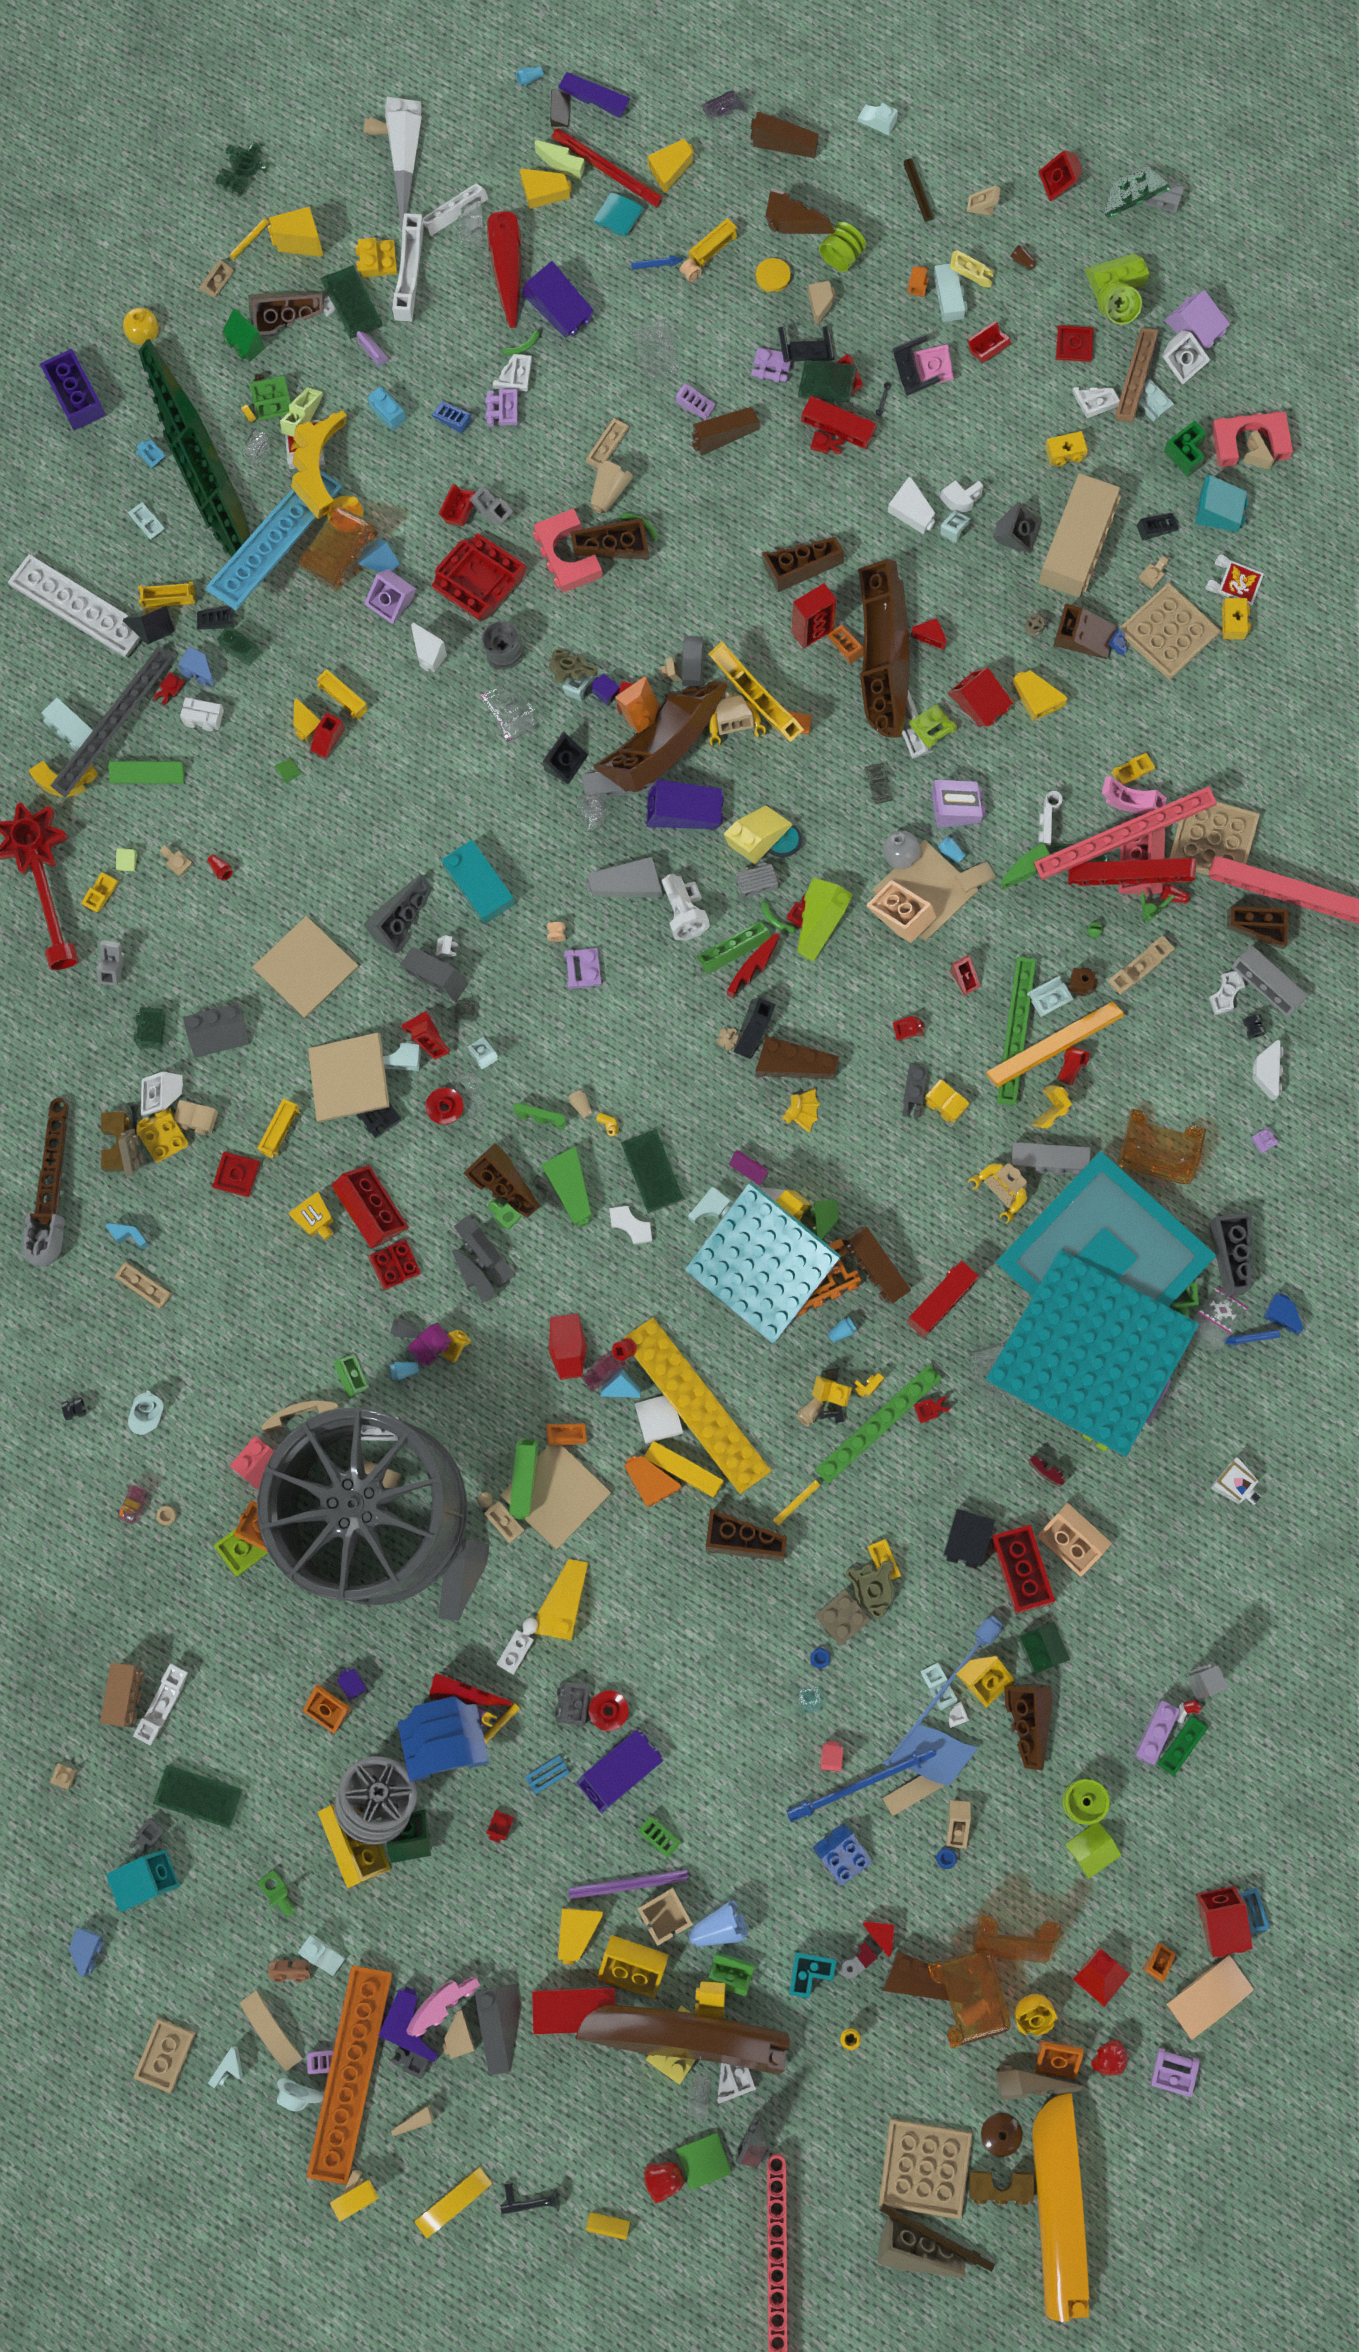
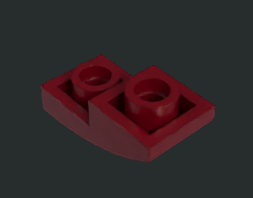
[1028,1455,1065,1487]

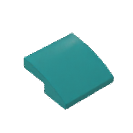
[593,193,643,237]

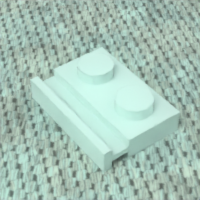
[1138,379,1174,422]
[1027,976,1073,1017]

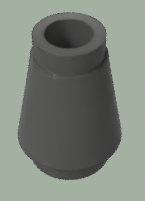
[390,1318,420,1338]

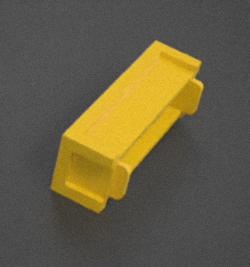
[689,218,737,267]
[138,581,196,608]
[317,669,368,720]
[257,1098,300,1159]

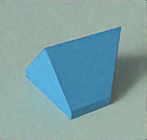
[358,538,400,572]

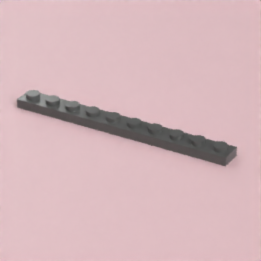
[50,646,173,798]

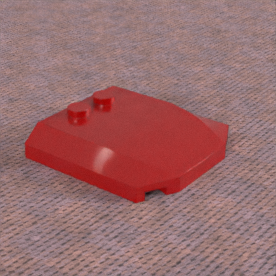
[431,533,527,622]

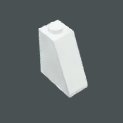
[888,477,935,534]

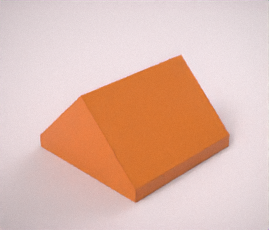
[303,1684,353,1734]
[1035,2040,1084,2080]

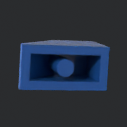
[1263,1293,1303,1335]

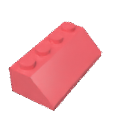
[1119,820,1165,895]

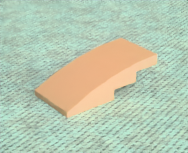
[1166,1955,1254,2040]

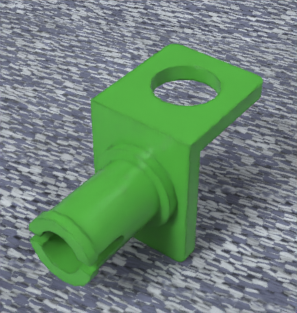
[487,1199,521,1230]
[1169,1282,1199,1318]
[258,1870,297,1917]

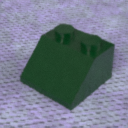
[1018,1622,1070,1674]
[386,1810,431,1863]

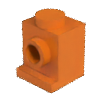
[907,266,929,297]

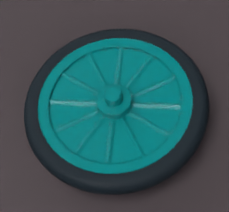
[768,824,802,857]

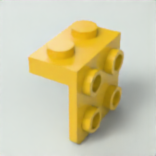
[1031,1085,1073,1129]
[136,1107,188,1162]

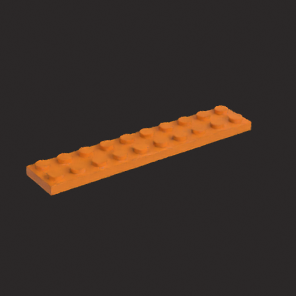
[306,1965,392,2185]

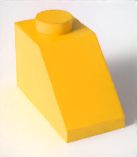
[293,698,320,743]

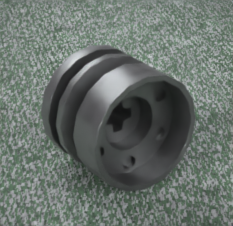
[481,621,524,669]

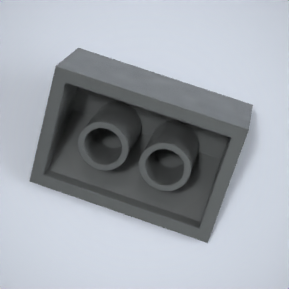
[183,1003,250,1058]

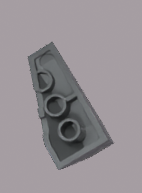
[736,2114,769,2167]

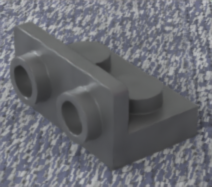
[554,1682,590,1726]

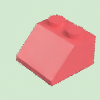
[230,1436,274,1490]

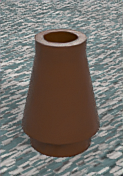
[1010,245,1037,270]

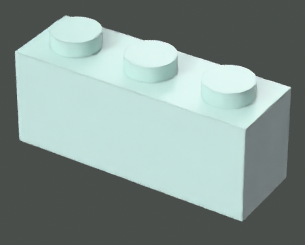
[934,264,967,322]
[41,698,92,751]

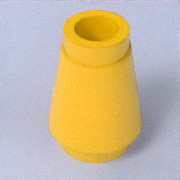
[840,2029,861,2050]

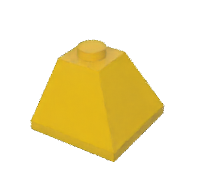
[956,1656,1015,1708]

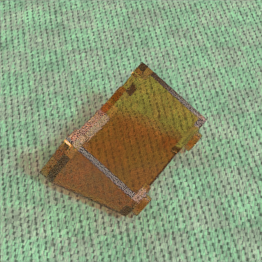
[299,507,378,592]
[1117,1108,1206,1185]
[972,1913,1061,1963]
[928,1949,1011,2048]

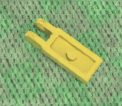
[950,250,994,288]

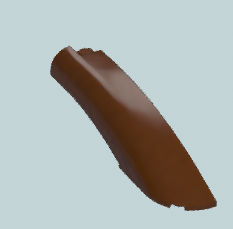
[576,2005,790,2075]

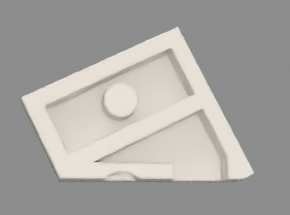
[493,354,532,392]
[1073,387,1120,418]
[717,2063,756,2104]

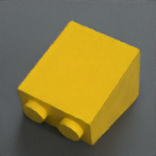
[267,206,323,257]

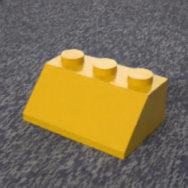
[597,1935,669,2000]

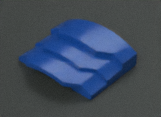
[397,1697,489,1782]

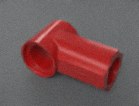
[1057,1046,1089,1086]

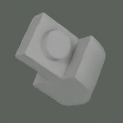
[469,486,513,525]
[97,940,124,986]

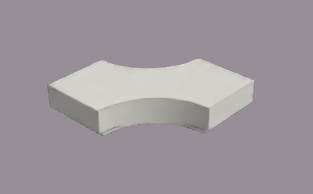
[1209,971,1246,1015]
[609,1206,652,1244]

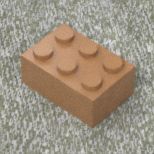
[100,1662,144,1728]

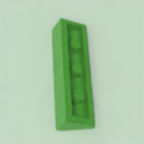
[109,761,185,784]
[696,921,771,975]

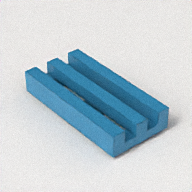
[525,1755,570,1794]
[1239,1888,1270,1934]

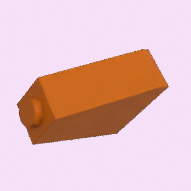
[624,1455,682,1508]

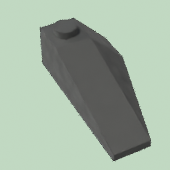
[363,874,432,953]
[438,1539,489,1621]
[475,1984,520,2075]

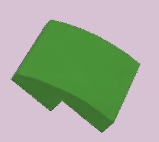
[249,375,291,421]
[676,2133,732,2190]

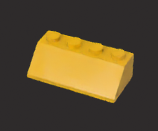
[318,1804,391,1889]

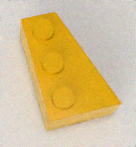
[775,1190,812,1222]

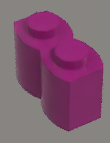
[407,1323,452,1366]

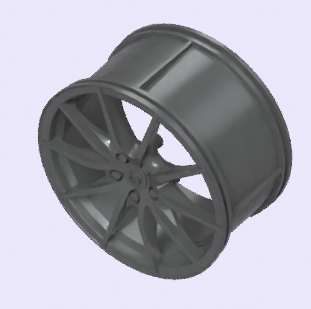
[257,1408,468,1605]

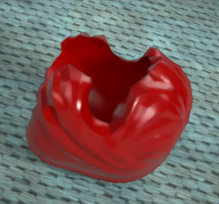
[1091,2039,1128,2076]
[643,2162,684,2204]

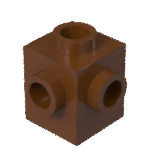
[1068,967,1098,996]

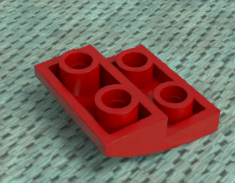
[368,1239,421,1291]

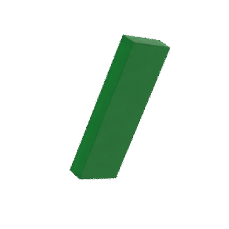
[1157,1715,1209,1777]

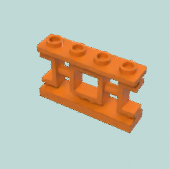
[797,1239,862,1317]

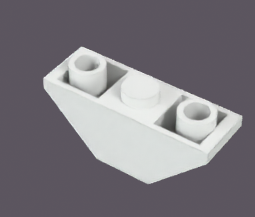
[1253,1040,1283,1100]

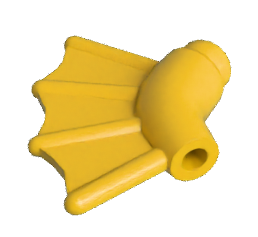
[782,1088,820,1133]

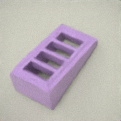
[676,384,716,420]
[307,2050,333,2074]

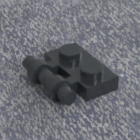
[356,1103,402,1139]

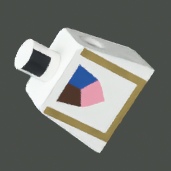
[1210,1457,1261,1505]

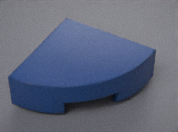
[1108,628,1127,655]

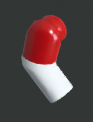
[1175,1700,1202,1724]

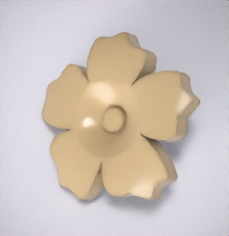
[717,1028,738,1050]

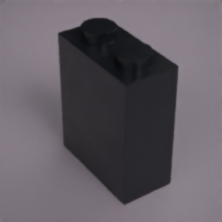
[943,1509,995,1570]

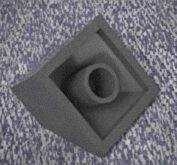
[993,502,1041,553]

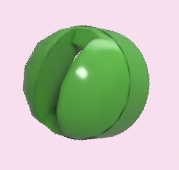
[1087,922,1103,938]

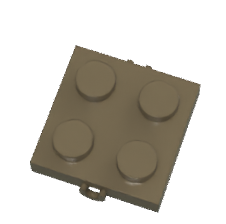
[118,1129,143,1177]
[815,1589,871,1646]

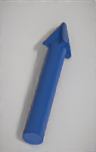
[631,255,684,270]
[1223,1330,1280,1345]

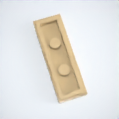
[585,418,629,469]
[114,1261,172,1310]
[882,1776,945,1816]

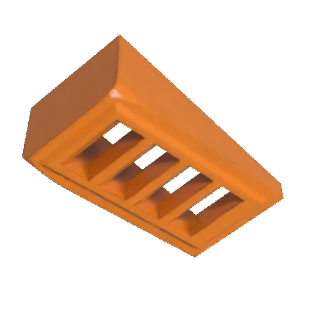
[827,624,864,664]

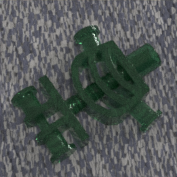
[215,142,269,196]

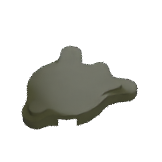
[549,649,598,683]
[846,1560,894,1619]

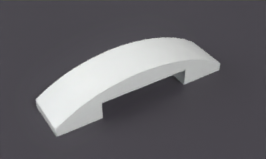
[133,1664,188,1745]

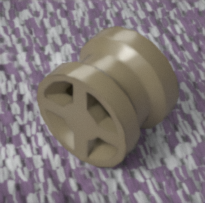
[1025,614,1045,636]

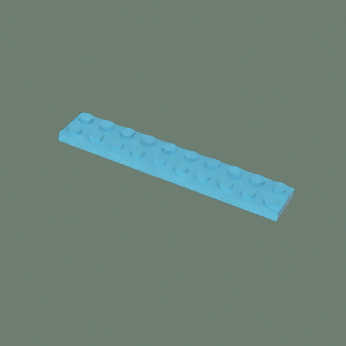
[206,470,342,611]

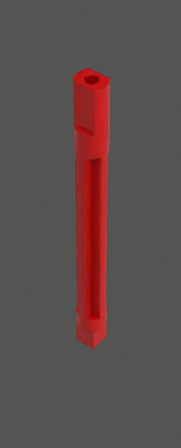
[551,128,663,208]

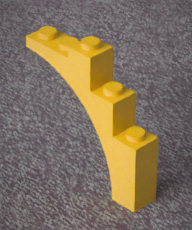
[291,410,347,519]
[708,641,804,742]

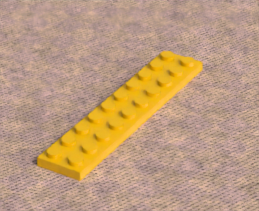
[623,1317,771,1495]

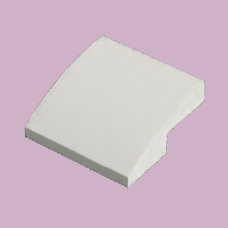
[635,1395,683,1444]

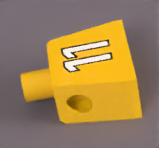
[288,1191,334,1241]

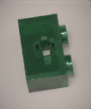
[217,625,260,667]
[134,1007,166,1050]

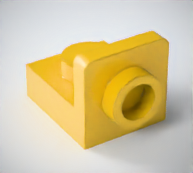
[441,1330,471,1363]
[854,1373,884,1398]

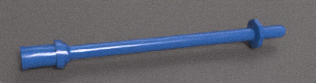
[786,1749,936,1823]

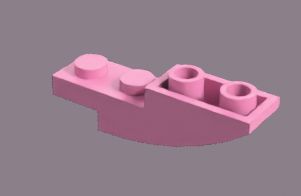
[406,1977,480,2037]

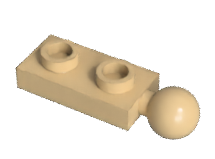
[478,1492,525,1544]

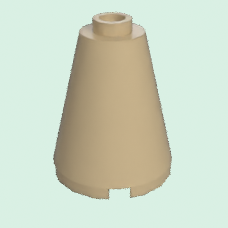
[590,460,633,514]

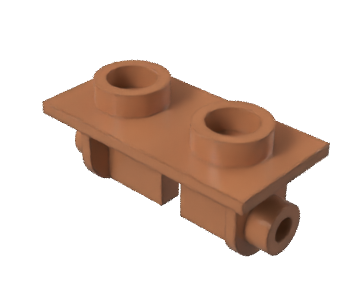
[268,1960,311,1982]

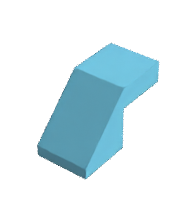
[105,1223,149,1250]

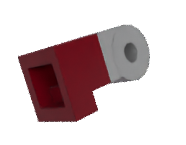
[841,1940,878,1979]

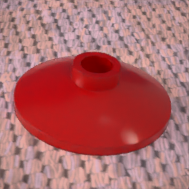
[425,1087,464,1125]
[589,1690,629,1731]

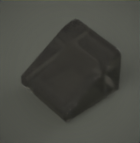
[455,999,479,1021]

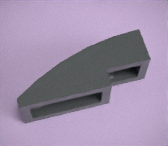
[682,636,703,687]
[452,1249,497,1303]

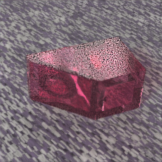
[581,1351,627,1392]

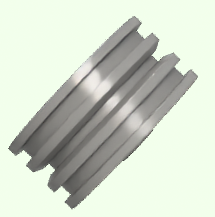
[334,1756,417,1844]

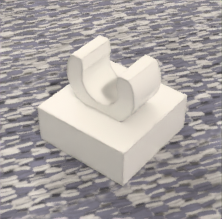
[435,935,458,958]

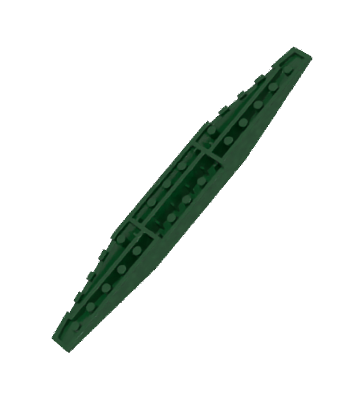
[138,339,251,558]

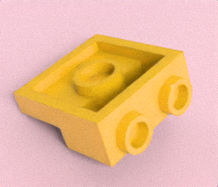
[355,238,397,278]

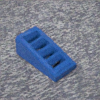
[432,401,472,434]

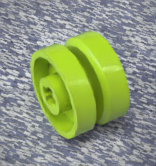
[1062,1779,1110,1825]

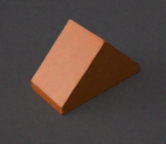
[1141,1942,1176,1983]

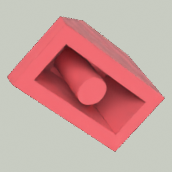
[819,1741,843,1772]

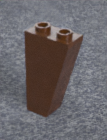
[750,111,819,158]
[692,407,760,456]

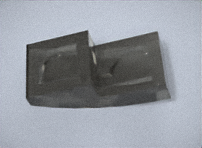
[865,763,893,805]
[533,1174,563,1211]

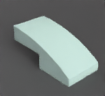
[128,502,165,540]
[920,1663,958,1711]

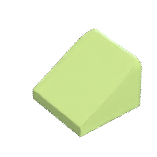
[116,848,137,872]

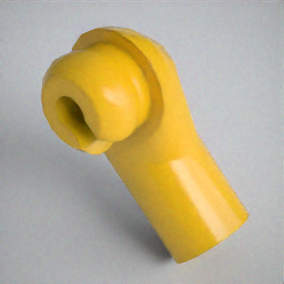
[596,1112,619,1137]

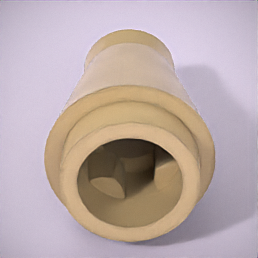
[363,117,388,135]
[568,1089,593,1119]
[797,1397,824,1427]

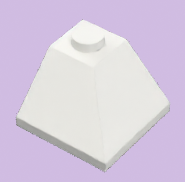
[1162,330,1210,385]
[411,622,447,673]
[141,1072,183,1116]

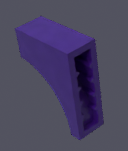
[378,1986,439,2062]

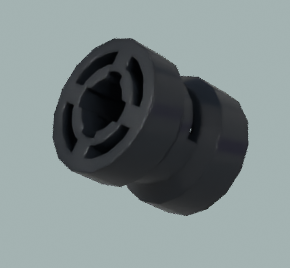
[1243,1014,1267,1039]
[61,1397,86,1421]

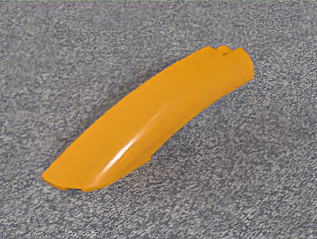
[1032,2092,1089,2322]

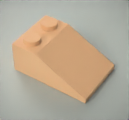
[866,880,936,943]

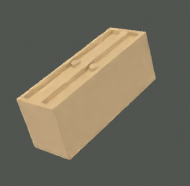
[1038,473,1121,598]

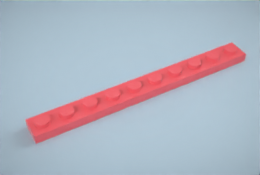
[1034,787,1217,880]

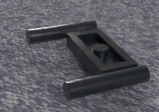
[778,326,835,362]
[892,334,940,396]

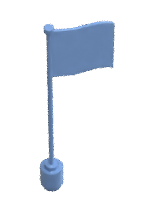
[882,1615,1003,1786]

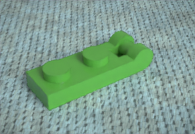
[513,1103,566,1129]

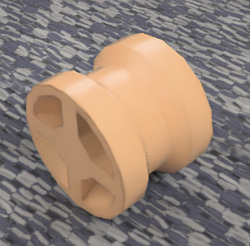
[680,258,702,282]
[547,922,566,942]

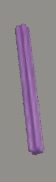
[569,1870,689,1899]

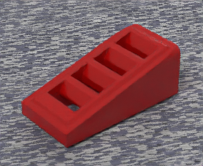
[411,1021,450,1060]

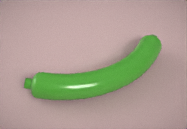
[501,329,540,355]
[620,513,658,541]
[761,900,797,933]

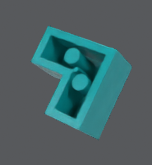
[789,1952,836,1999]

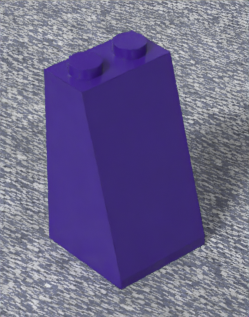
[521,261,594,338]
[646,780,724,829]
[576,1730,663,1814]

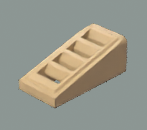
[391,2105,434,2136]

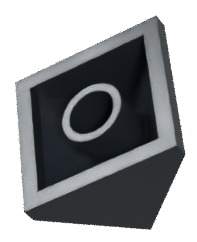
[123,605,174,645]
[543,732,588,784]

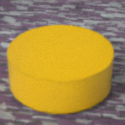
[241,404,256,423]

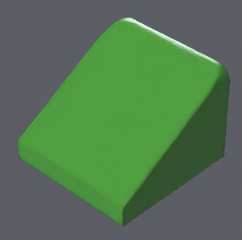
[274,759,301,784]

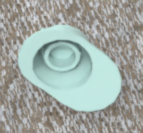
[128,1390,163,1435]
[277,2079,323,2111]

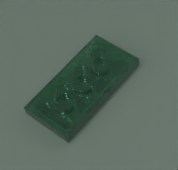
[321,265,383,339]
[621,1129,684,1214]
[153,1765,243,1828]

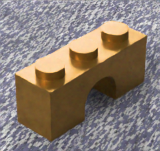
[101,1111,131,1172]
[969,2171,1034,2205]

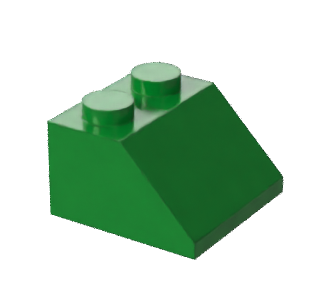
[222,308,265,362]

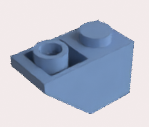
[178,647,215,687]
[69,1928,104,1977]

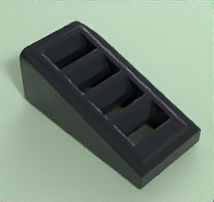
[1136,513,1179,541]
[197,607,234,630]

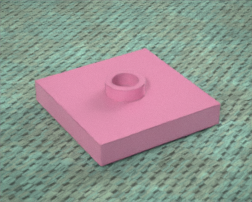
[913,344,954,384]

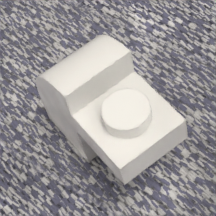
[940,480,983,513]

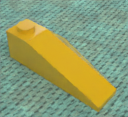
[533,1559,588,1641]

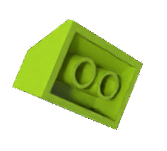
[1084,253,1150,300]

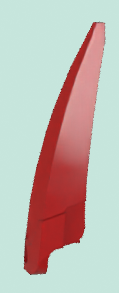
[487,211,522,328]

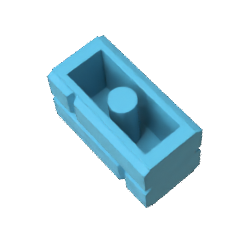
[367,387,406,431]

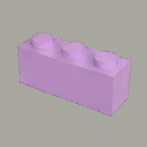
[1133,1701,1180,1765]

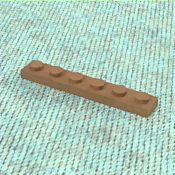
[1115,328,1159,422]

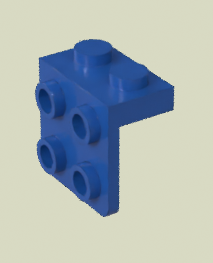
[813,1823,872,1885]

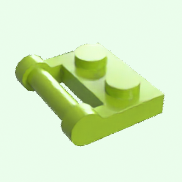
[908,704,957,748]

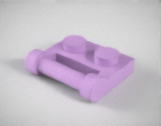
[564,948,601,989]
[1150,2048,1199,2097]

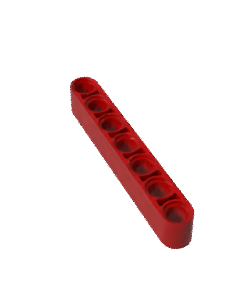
[1067,858,1197,886]

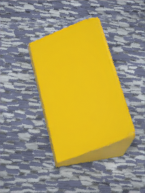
[586,2212,630,2240]

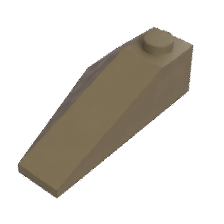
[995,2065,1083,2100]
[878,2216,965,2278]

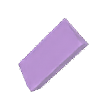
[357,331,389,367]

